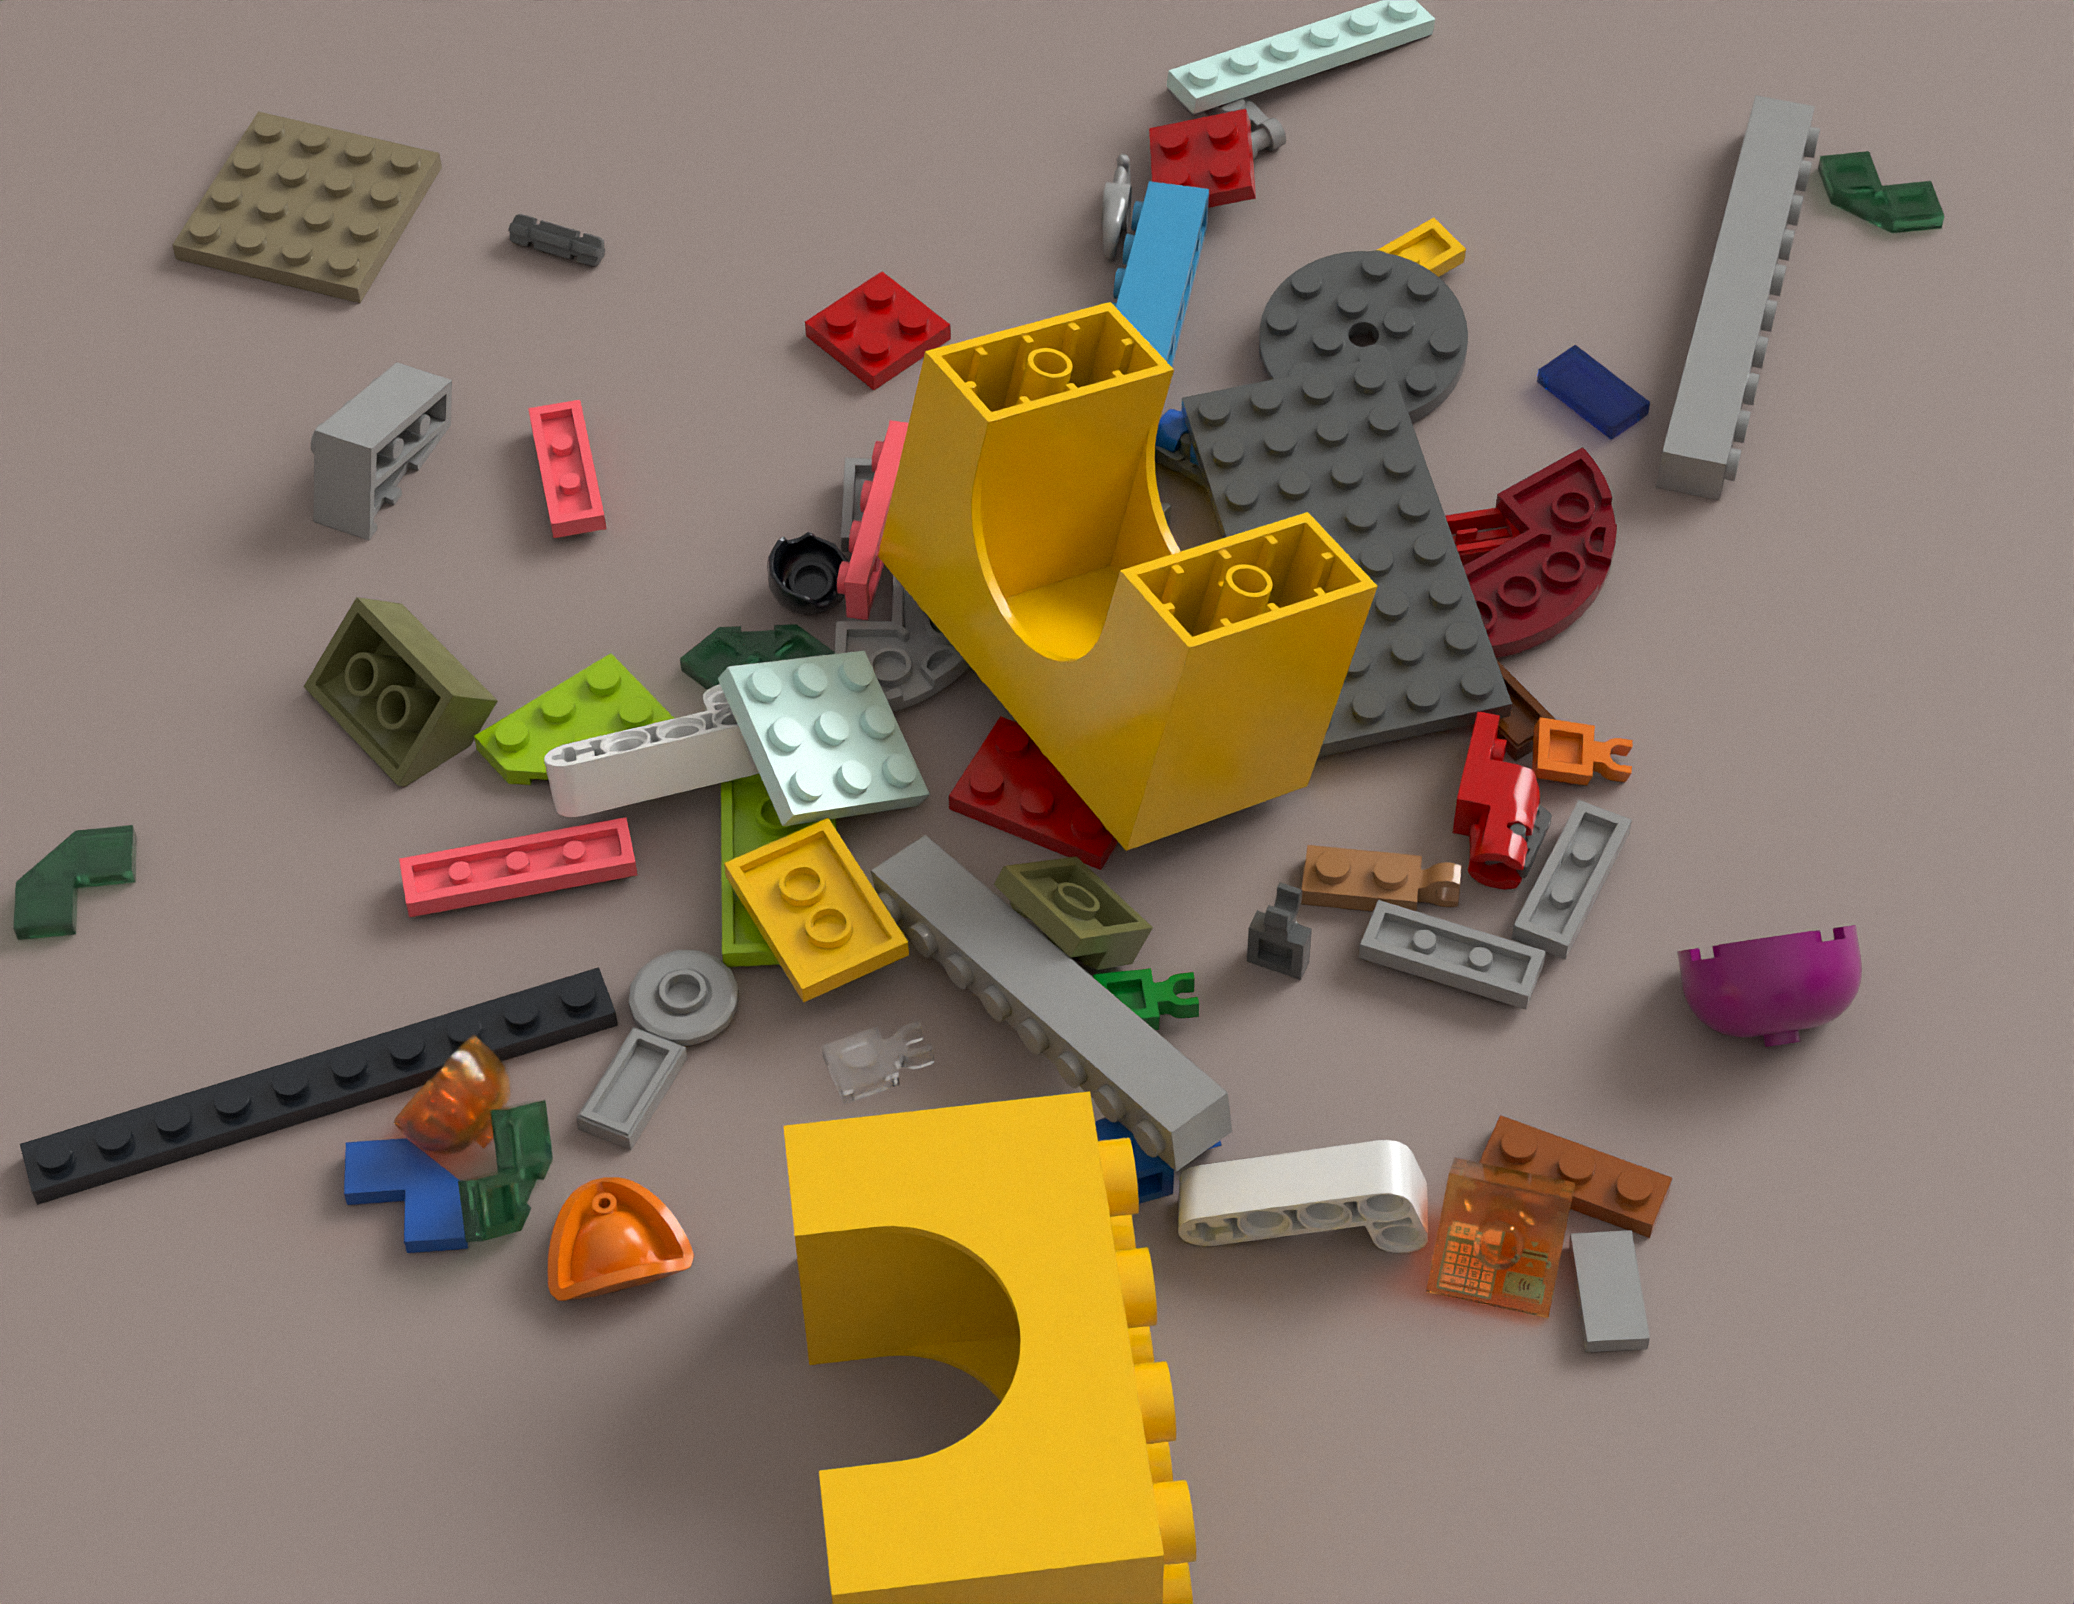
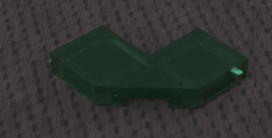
[1818,151,1945,234]
[680,624,835,690]
[13,825,137,940]
[458,1100,553,1242]

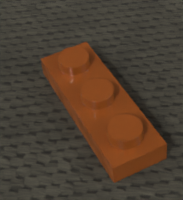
[1477,1115,1672,1238]

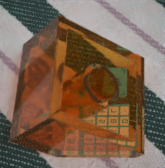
[1426,1158,1576,1318]

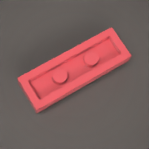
[528,399,606,538]

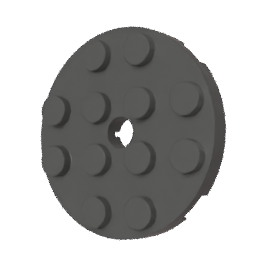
[1259,250,1468,423]

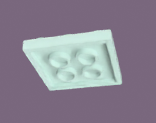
[718,651,930,826]

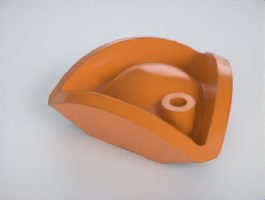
[548,1177,694,1301]

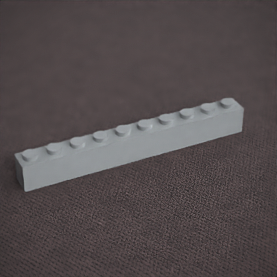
[1656,95,1820,500]

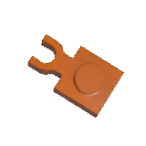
[1532,717,1633,786]

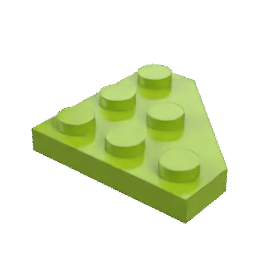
[474,653,675,785]

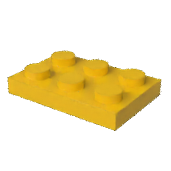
[724,818,909,1003]

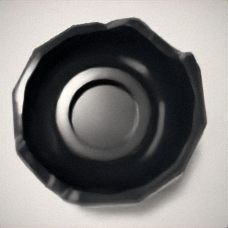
[767,532,848,615]

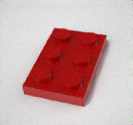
[948,716,1118,870]

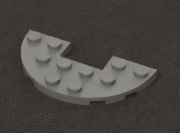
[835,457,970,712]

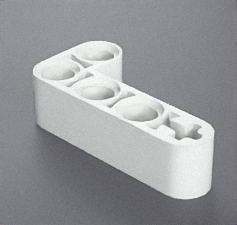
[544,684,759,817]
[1178,1140,1428,1253]

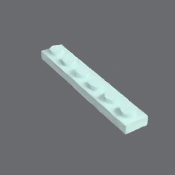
[1166,0,1435,114]

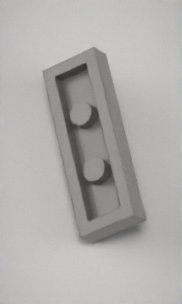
[1512,800,1632,960]
[1359,900,1546,1010]

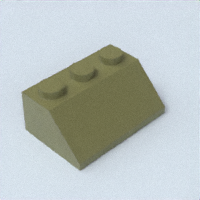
[303,597,498,787]

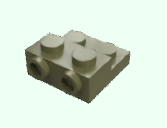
[993,856,1153,970]

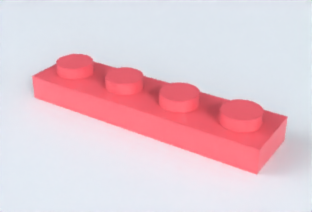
[837,420,908,620]
[399,817,637,918]

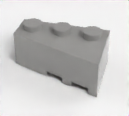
[310,362,452,540]

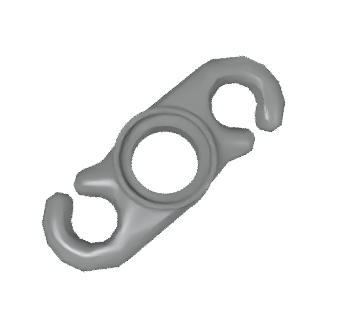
[1102,154,1132,259]

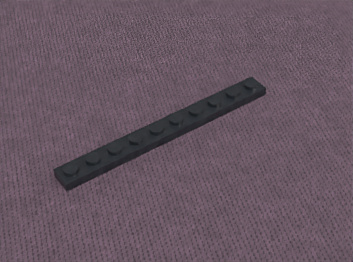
[20,967,618,1205]

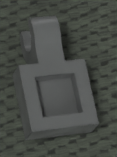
[1247,882,1312,980]

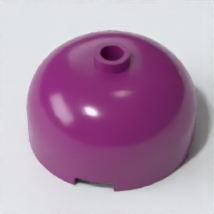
[1677,925,1862,1047]

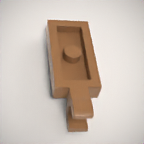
[1301,845,1462,912]

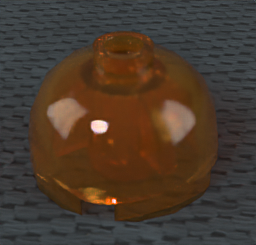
[393,1035,511,1155]

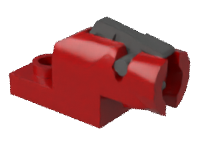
[1452,711,1552,890]

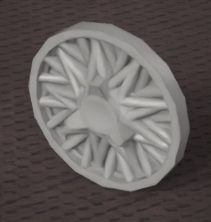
[629,950,739,1046]

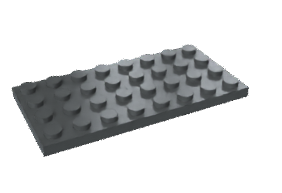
[1181,356,1512,757]

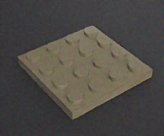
[172,111,442,303]

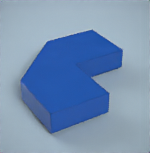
[344,1138,469,1253]

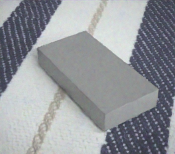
[576,1027,687,1150]
[1568,1230,1650,1352]

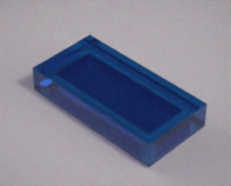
[1537,344,1650,440]

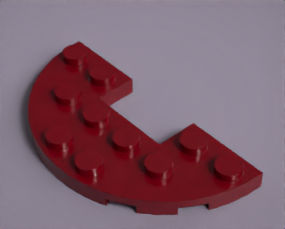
[1463,447,1617,658]

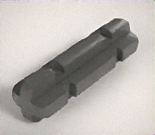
[508,214,606,267]

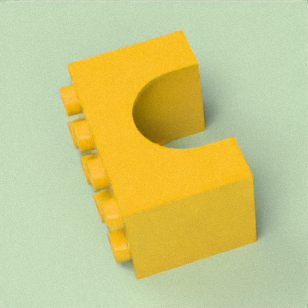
[878,302,1378,851]
[783,1091,1196,1604]

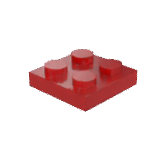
[1149,109,1256,208]
[805,271,951,390]

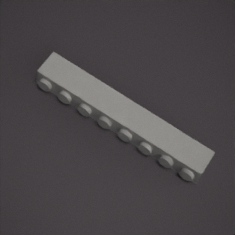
[871,835,1232,1172]

